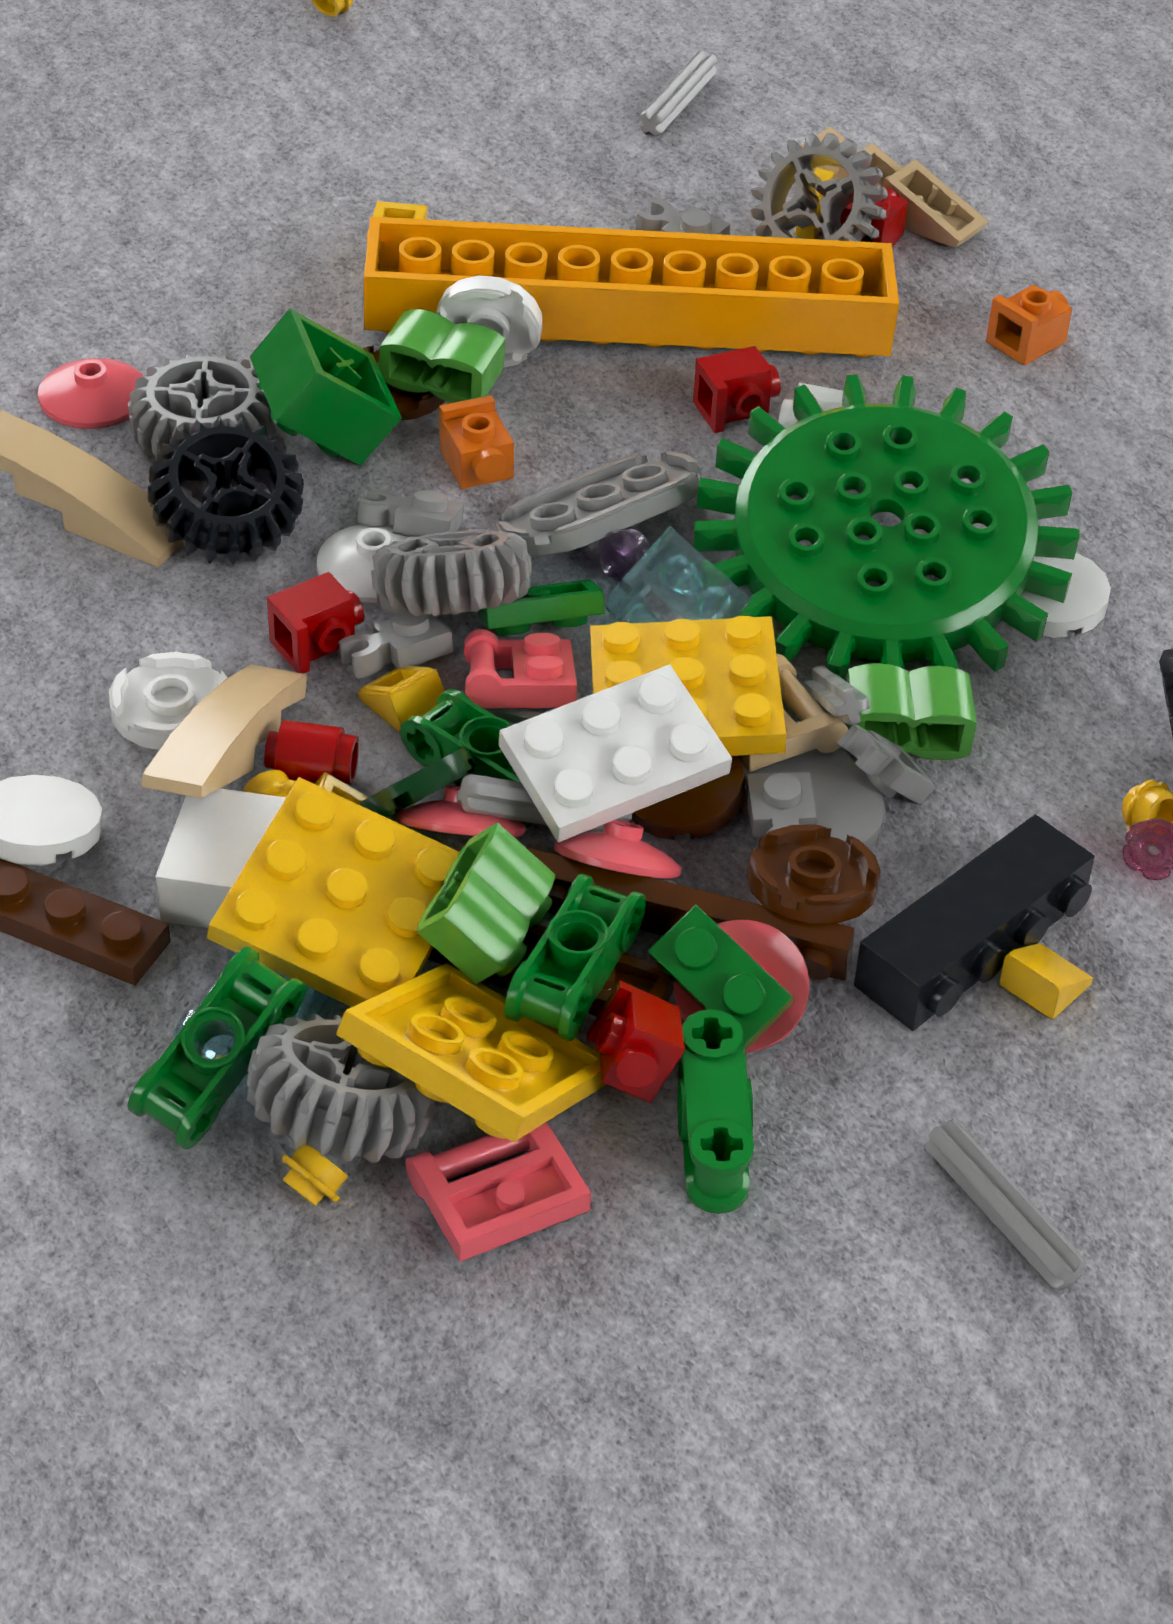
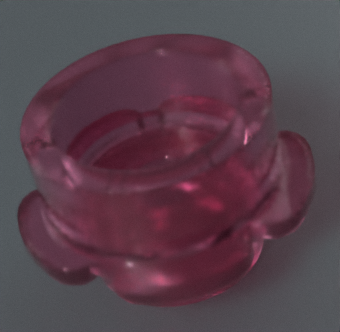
[1122,819,1173,880]

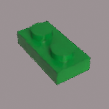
[477,579,605,635]
[648,904,793,1051]

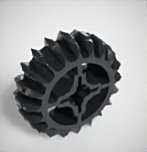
[147,416,304,566]

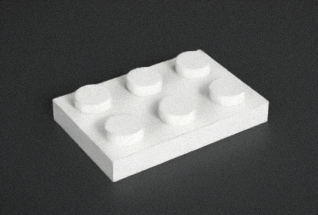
[499,664,732,843]

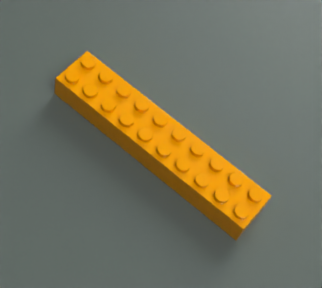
[364,216,899,357]

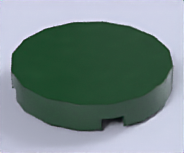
[358,746,477,818]

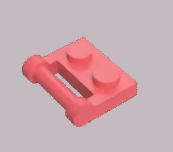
[463,629,577,709]
[405,1122,591,1262]

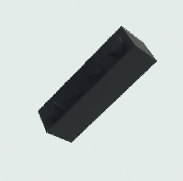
[854,814,1095,1031]

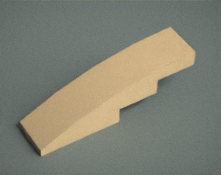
[801,126,988,248]
[0,409,184,568]
[141,664,307,798]

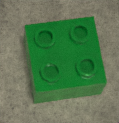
[250,308,402,466]

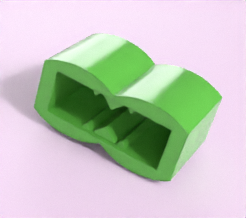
[379,309,505,403]
[845,663,977,760]
[417,822,555,984]

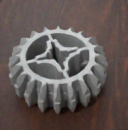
[749,133,888,242]
[128,351,277,461]
[371,529,532,616]
[246,1014,438,1162]

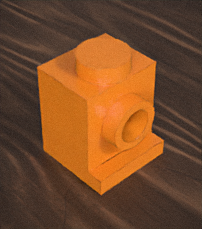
[986,284,1072,366]
[439,395,514,489]

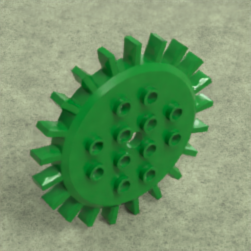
[693,374,1079,679]

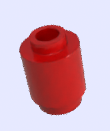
[264,720,359,785]

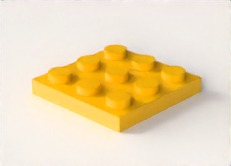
[590,616,786,756]
[206,777,460,1007]
[336,963,606,1142]

